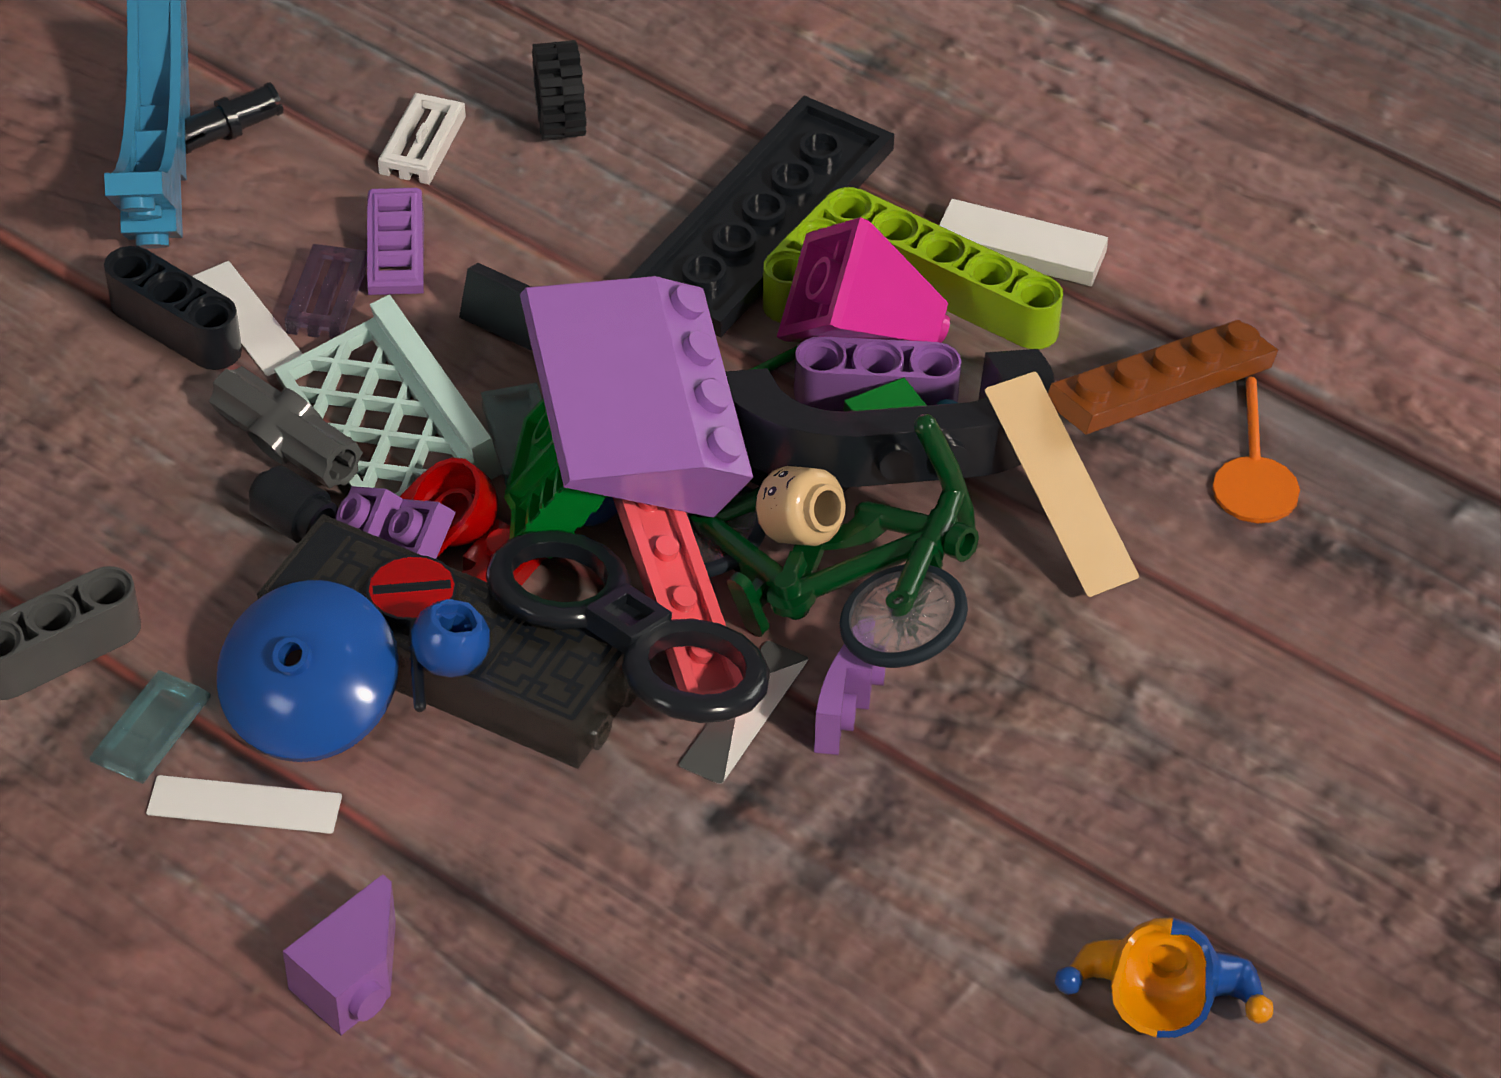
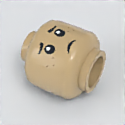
[756,466,846,546]

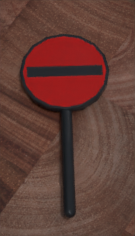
[366,555,458,712]

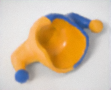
[1055,918,1273,1038]

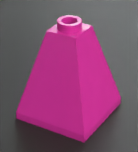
[776,217,950,343]

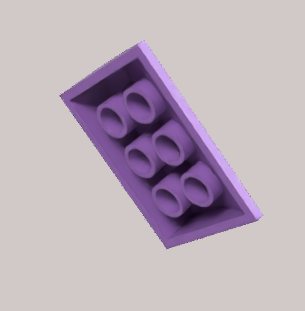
[520,276,753,518]

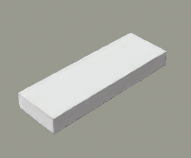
[939,199,1108,287]

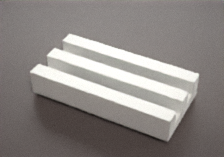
[378,93,466,185]

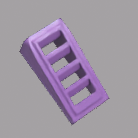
[367,188,424,295]

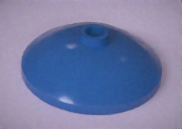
[217,580,399,762]

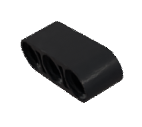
[104,246,242,370]

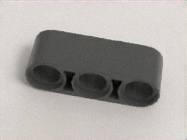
[0,566,141,700]

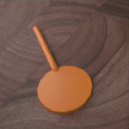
[1212,376,1300,524]

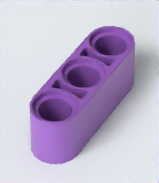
[794,337,961,411]

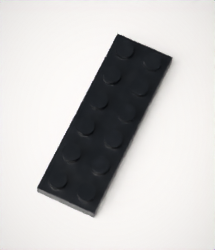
[628,95,895,338]

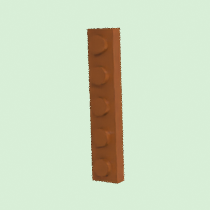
[1048,320,1278,435]

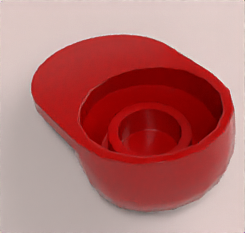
[399,457,498,557]

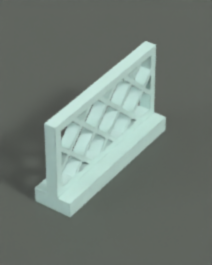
[274,294,503,496]

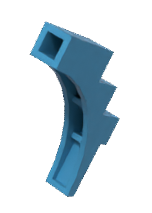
[104,0,190,248]

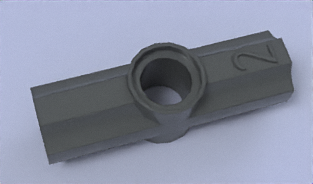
[209,366,363,489]

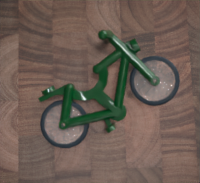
[686,414,979,668]

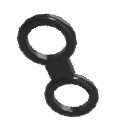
[486,530,770,723]

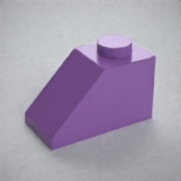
[283,874,396,1035]

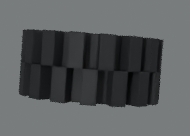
[532,40,586,140]

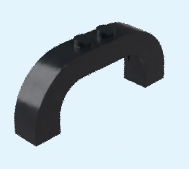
[725,349,1055,487]

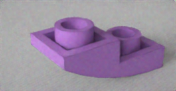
[335,486,456,559]
[814,622,887,755]

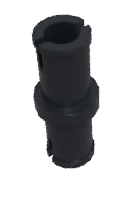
[185,82,284,154]

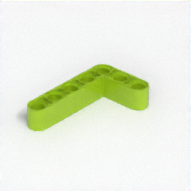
[763,187,1063,349]

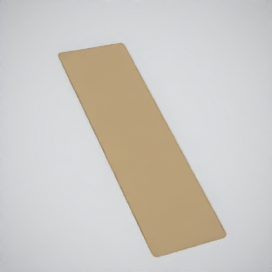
[985,372,1139,597]

